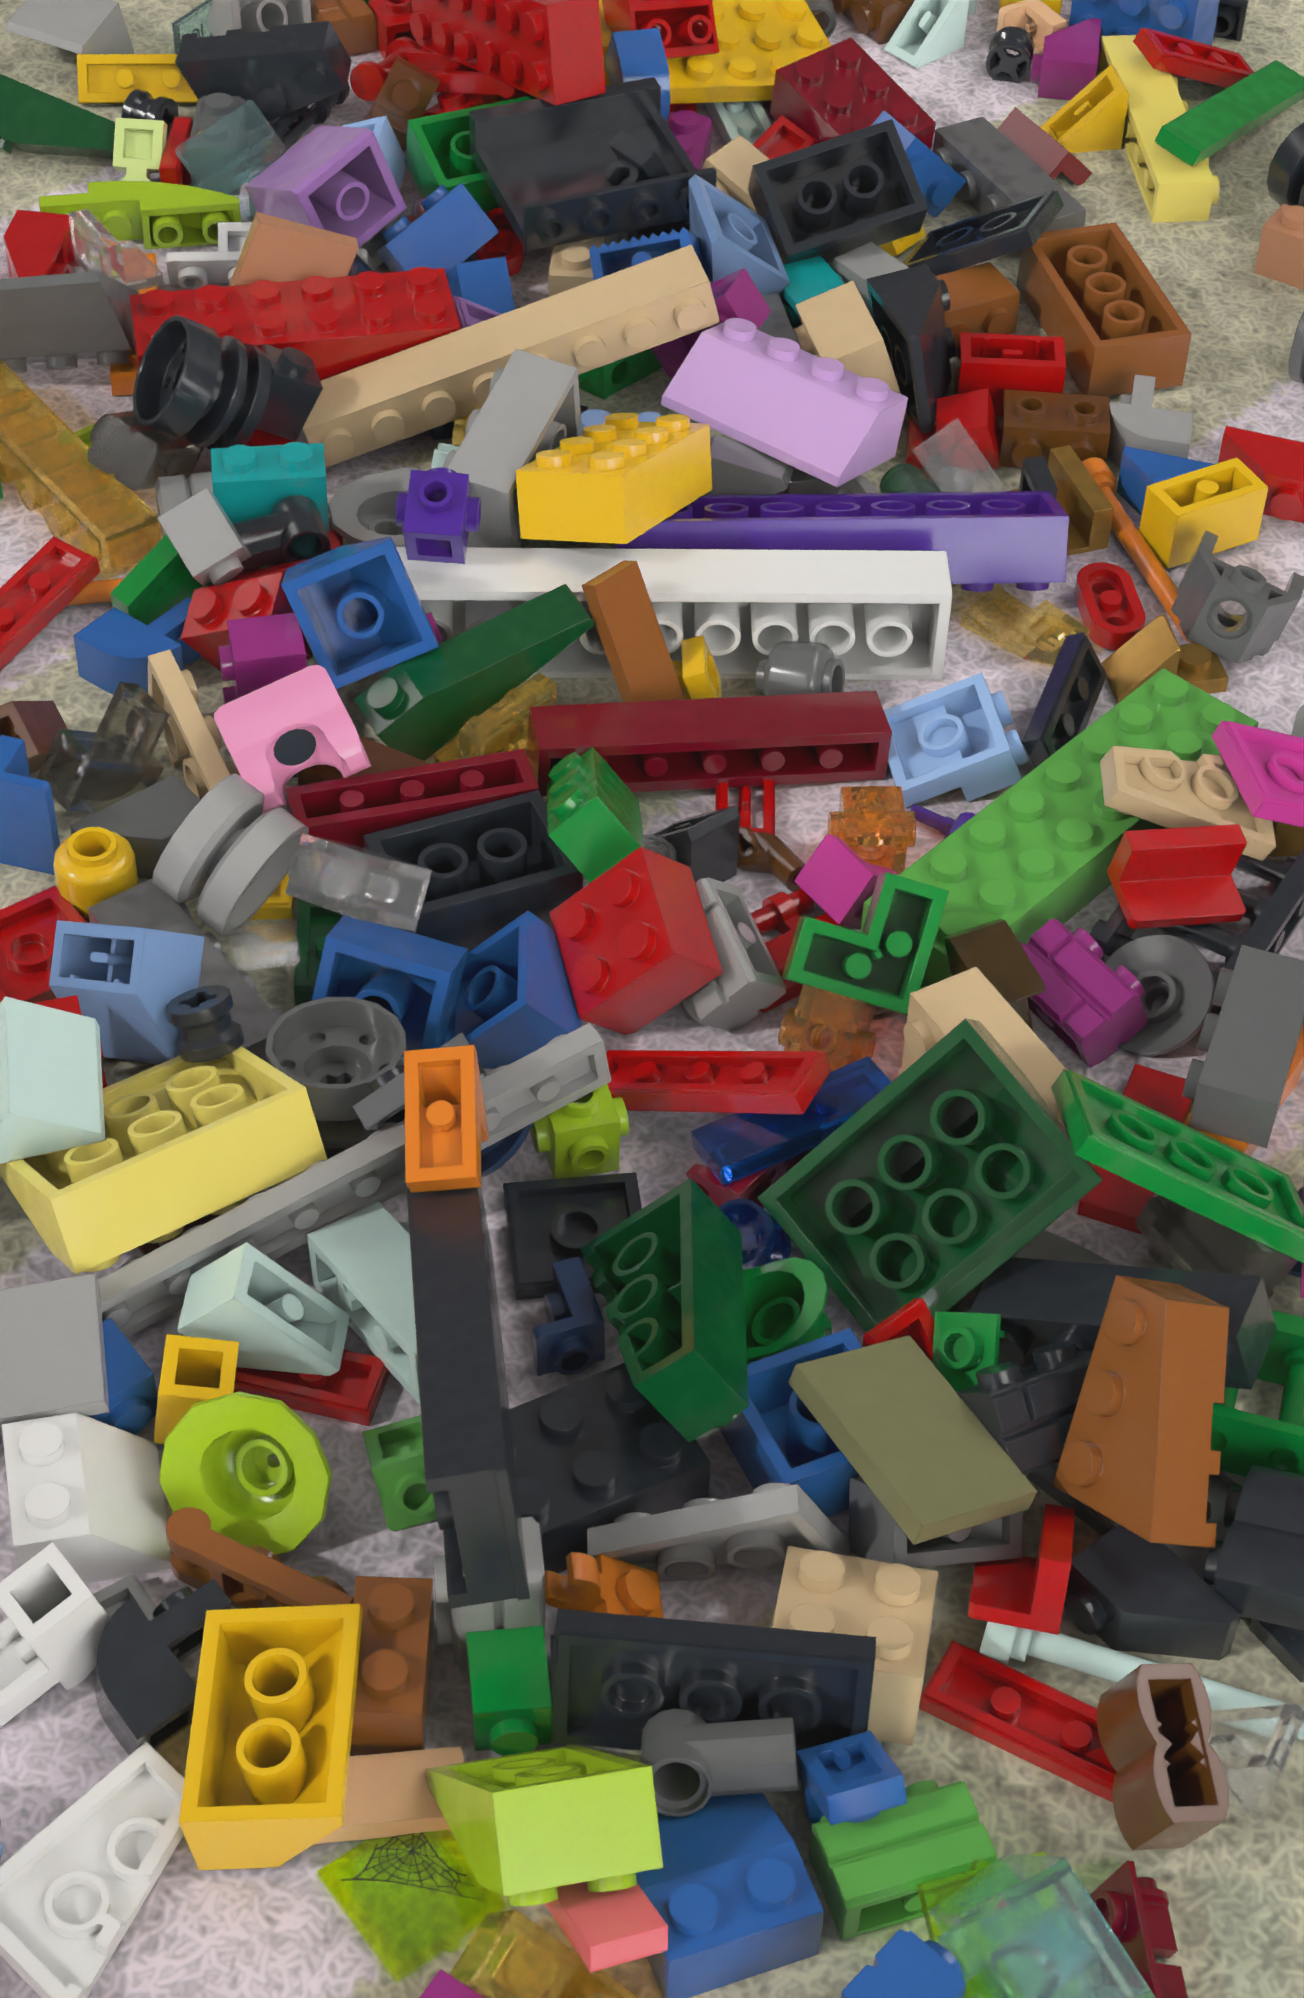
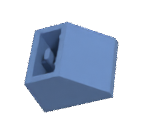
[49,920,204,1064]

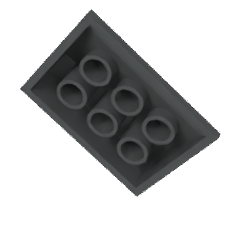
[0,271,139,374]

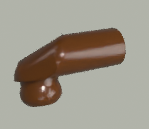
[737,827,805,891]

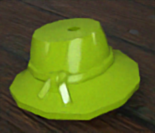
[159,1392,332,1555]

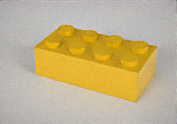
[516,413,713,544]

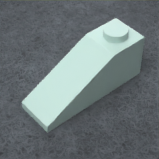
[307,1202,420,1405]

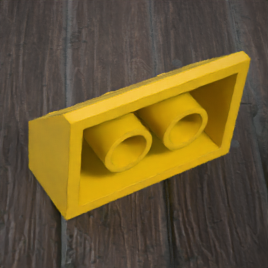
[179,1604,363,1870]

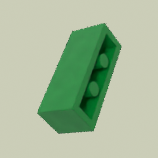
[547,747,645,883]

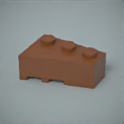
[1053,1275,1229,1548]

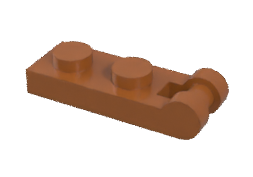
[166,1507,354,1609]

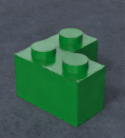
[782,872,949,1015]

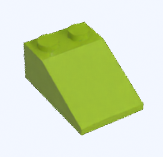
[425,1744,663,1906]

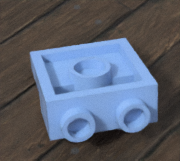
[884,672,1028,808]

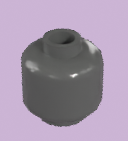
[756,641,845,696]

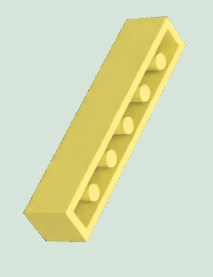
[1096,35,1220,223]

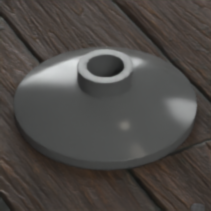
[1105,935,1215,1056]

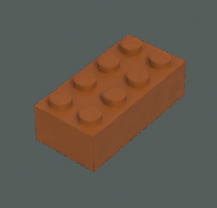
[1016,222,1192,397]

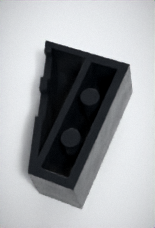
[175,21,352,130]

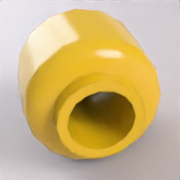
[53,827,139,920]

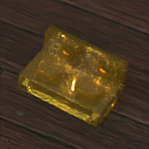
[434,673,557,763]

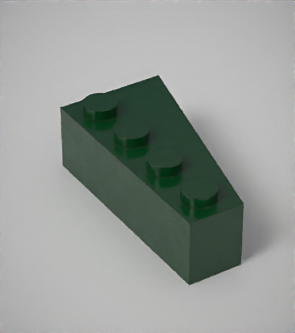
[580,1178,749,1443]

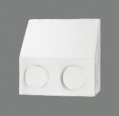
[2,1412,171,1584]

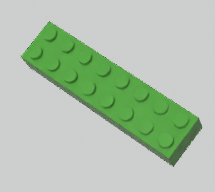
[861,668,1259,989]

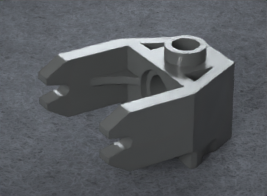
[1171,530,1304,664]

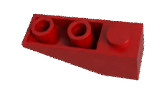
[3,209,85,278]

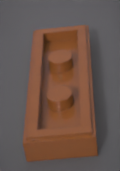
[581,560,685,702]

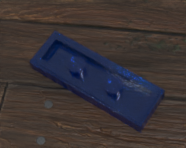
[690,1056,891,1186]

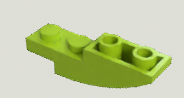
[39,181,241,250]

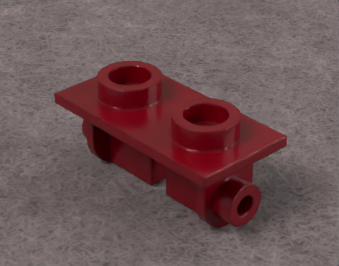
[1087,1860,1188,1998]

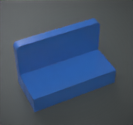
[0,735,60,875]

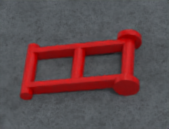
[350,37,520,101]

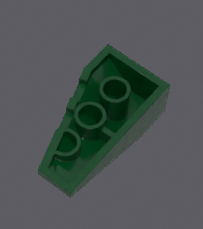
[354,584,596,761]

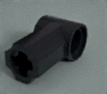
[233,495,331,574]

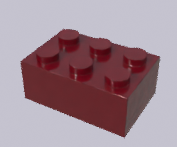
[770,37,936,150]

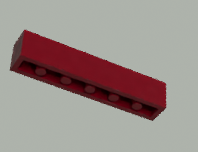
[527,691,892,797]

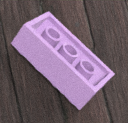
[661,318,908,487]

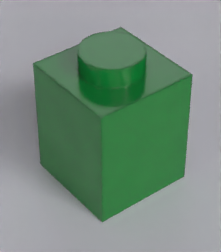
[466,1625,552,1756]

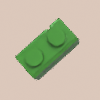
[808,1780,998,1940]

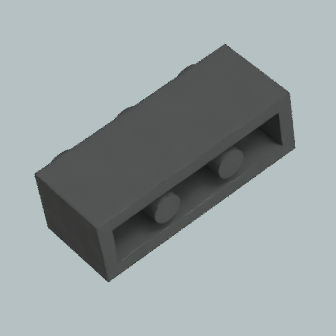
[1182,945,1304,1148]

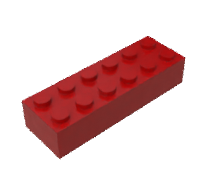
[410,0,606,106]
[129,267,460,381]

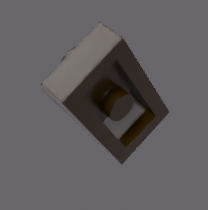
[943,919,1046,1031]

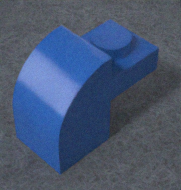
[604,28,670,122]
[73,597,201,699]

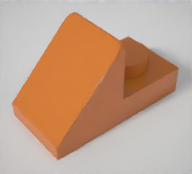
[404,1045,488,1193]

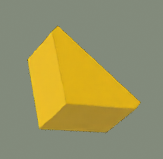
[1040,64,1129,153]

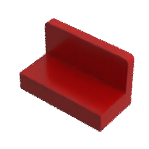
[1107,824,1247,929]
[967,1504,1075,1635]

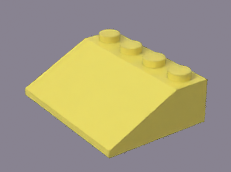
[0,1046,327,1275]

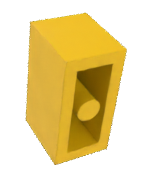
[1139,458,1269,569]

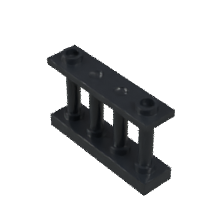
[1090,828,1304,1015]

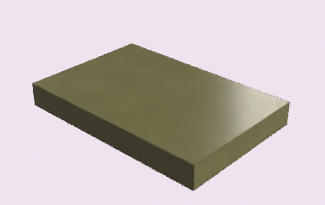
[788,1335,1038,1545]

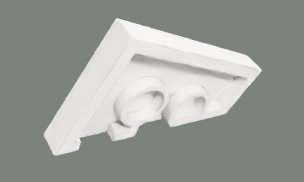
[0,1742,184,1998]

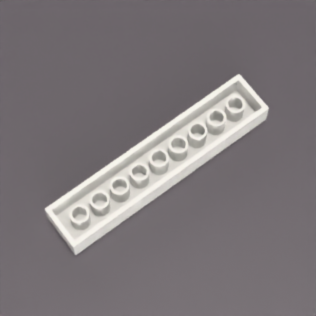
[374,547,952,680]

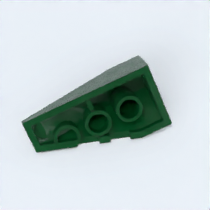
[0,74,115,159]

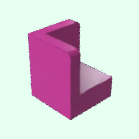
[794,834,898,930]

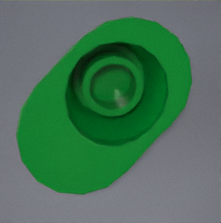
[743,1257,832,1363]

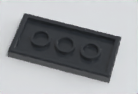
[552,1609,876,1764]

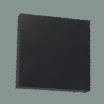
[503,1172,642,1300]

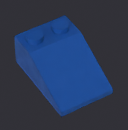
[636,1793,824,1998]

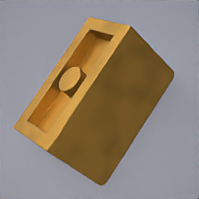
[1009,445,1114,556]

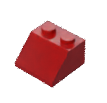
[180,559,313,672]

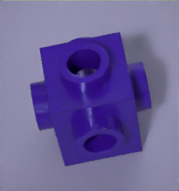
[396,467,481,564]

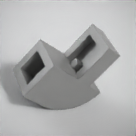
[1107,374,1194,468]

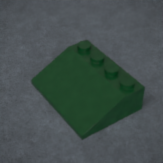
[757,1018,1103,1332]

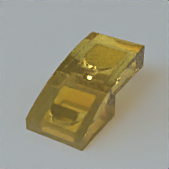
[960,585,1090,665]

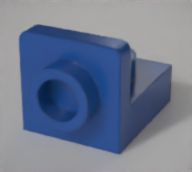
[796,1730,907,1825]

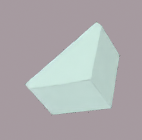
[884,0,969,69]

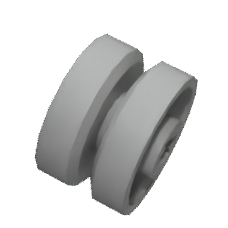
[152,773,309,937]

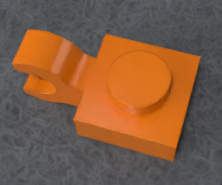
[545,1552,664,1618]

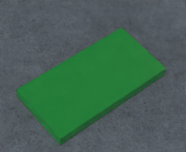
[1051,1069,1304,1263]

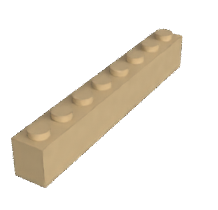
[303,244,720,468]

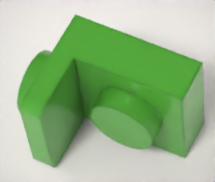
[362,1415,437,1531]

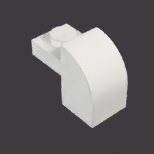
[0,1542,110,1728]

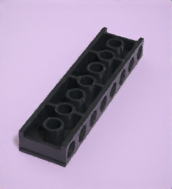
[404,1151,530,1609]

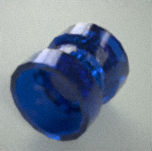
[718,1198,792,1270]

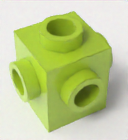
[530,1084,629,1179]

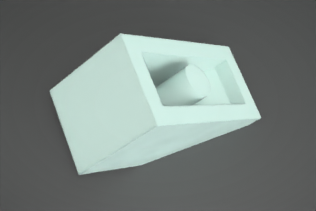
[177,1242,350,1376]

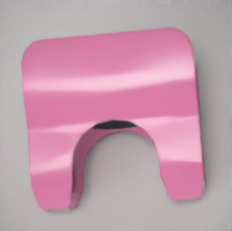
[214,665,371,815]

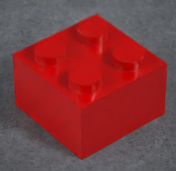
[549,846,723,1035]

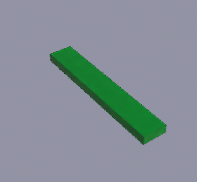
[1154,60,1304,166]

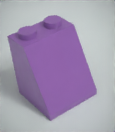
[245,125,407,247]

